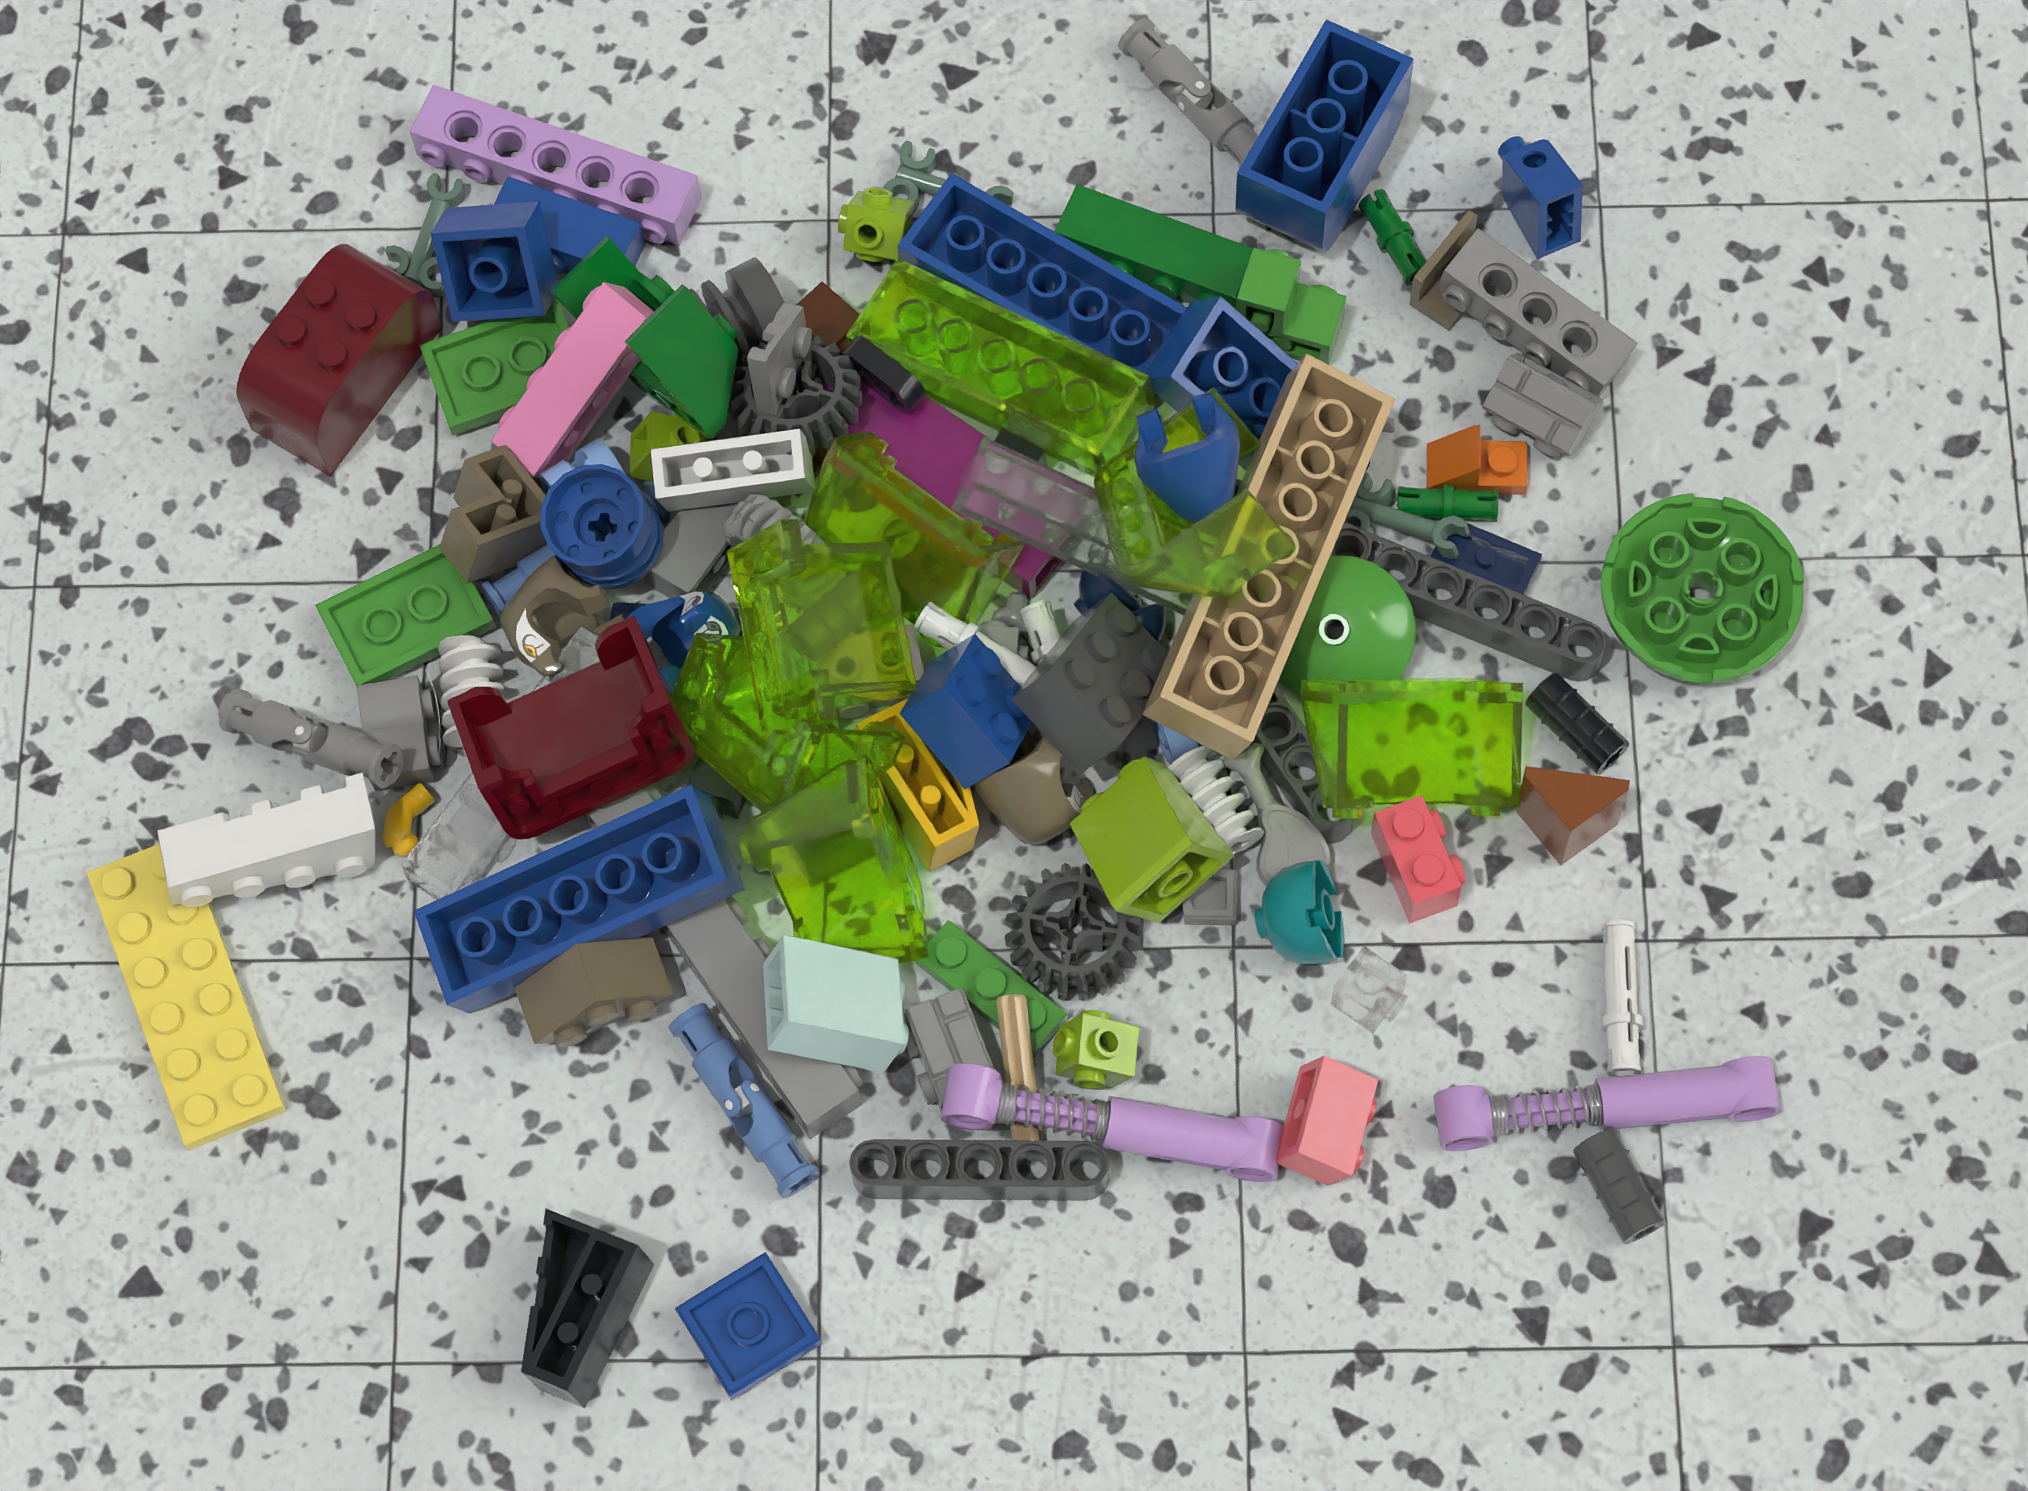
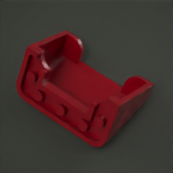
[447,615,695,840]

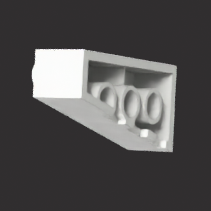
[157,772,375,908]

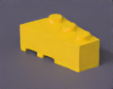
[851,698,979,872]

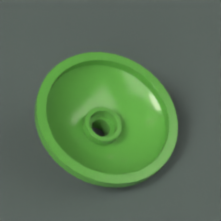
[1280,556,1416,707]

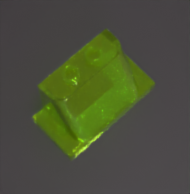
[727,519,918,748]

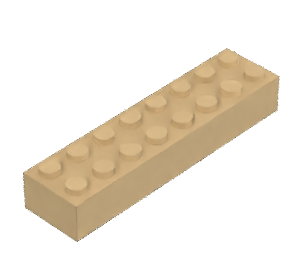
[1142,353,1395,760]

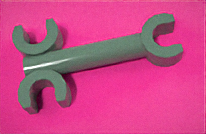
[883,141,1014,213]
[385,173,466,298]
[1344,472,1470,559]

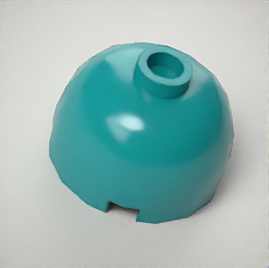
[1254,860,1344,965]

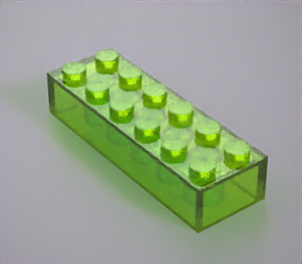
[846,258,1157,483]

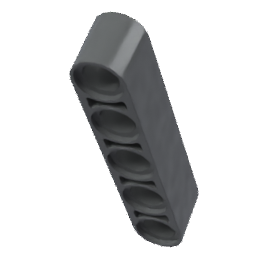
[1250,685,1355,844]
[849,1139,1109,1201]

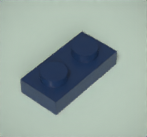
[1430,523,1542,595]

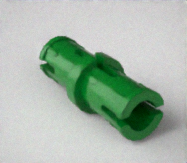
[1358,189,1427,285]
[1397,484,1499,522]

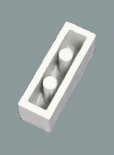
[651,429,815,512]

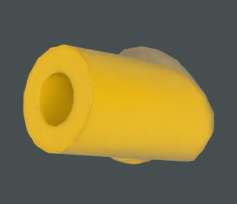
[382,782,435,857]

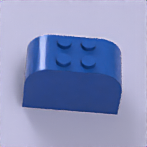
[1235,19,1414,252]

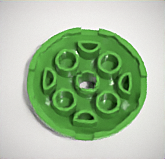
[1601,493,1804,683]

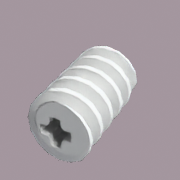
[438,635,505,749]
[1168,746,1265,855]

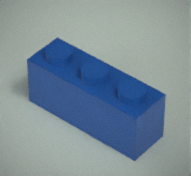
[494,176,645,275]

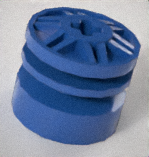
[541,464,663,589]

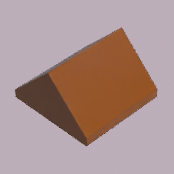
[1516,766,1630,866]

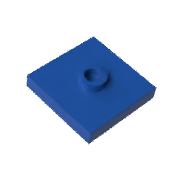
[675,1252,822,1401]

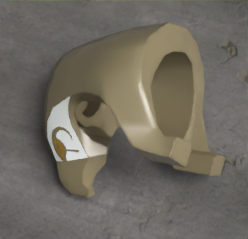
[500,555,625,677]
[972,728,1093,844]

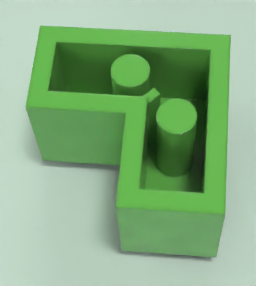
[1236,248,1346,365]

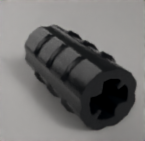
[1525,673,1629,775]

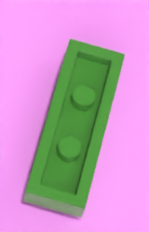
[915,920,1068,1058]

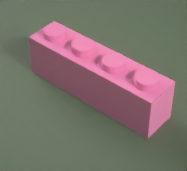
[491,282,654,478]

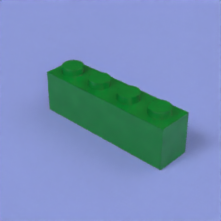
[1054,184,1253,309]

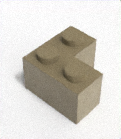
[439,445,547,584]
[514,937,673,1048]

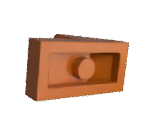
[1426,425,1527,495]

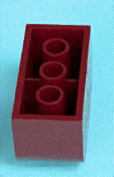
[236,244,443,477]

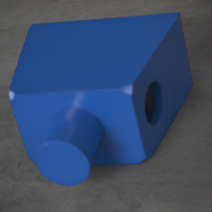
[1498,136,1583,259]

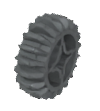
[729,335,863,459]
[1005,862,1144,1001]

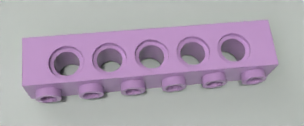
[410,85,702,246]

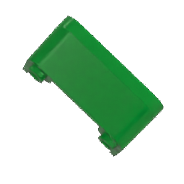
[550,236,739,440]

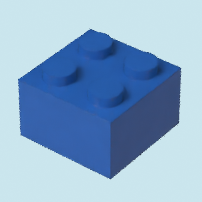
[431,201,558,322]
[899,634,1032,789]

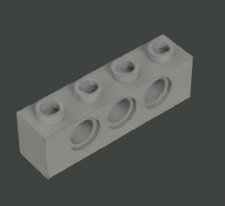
[1436,228,1638,397]

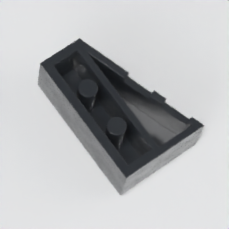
[521,1209,654,1408]

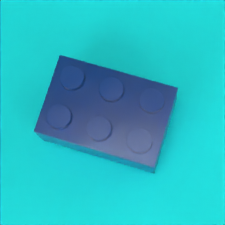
[1140,296,1298,470]

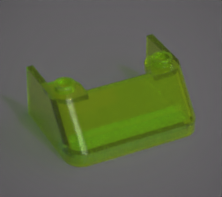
[1094,387,1295,598]

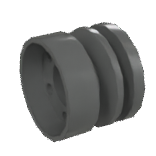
[689,257,784,367]

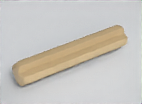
[996,994,1043,1140]

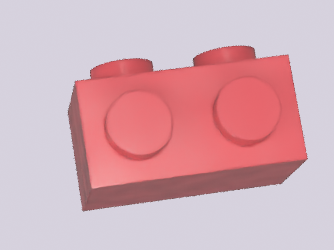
[1371,795,1466,923]
[1276,1056,1378,1186]

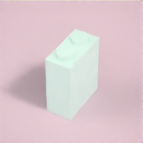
[763,935,909,1073]

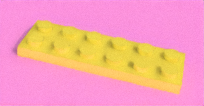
[86,844,286,1151]

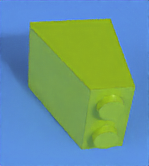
[1069,756,1234,923]

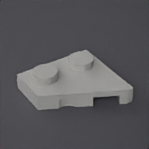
[747,302,812,416]

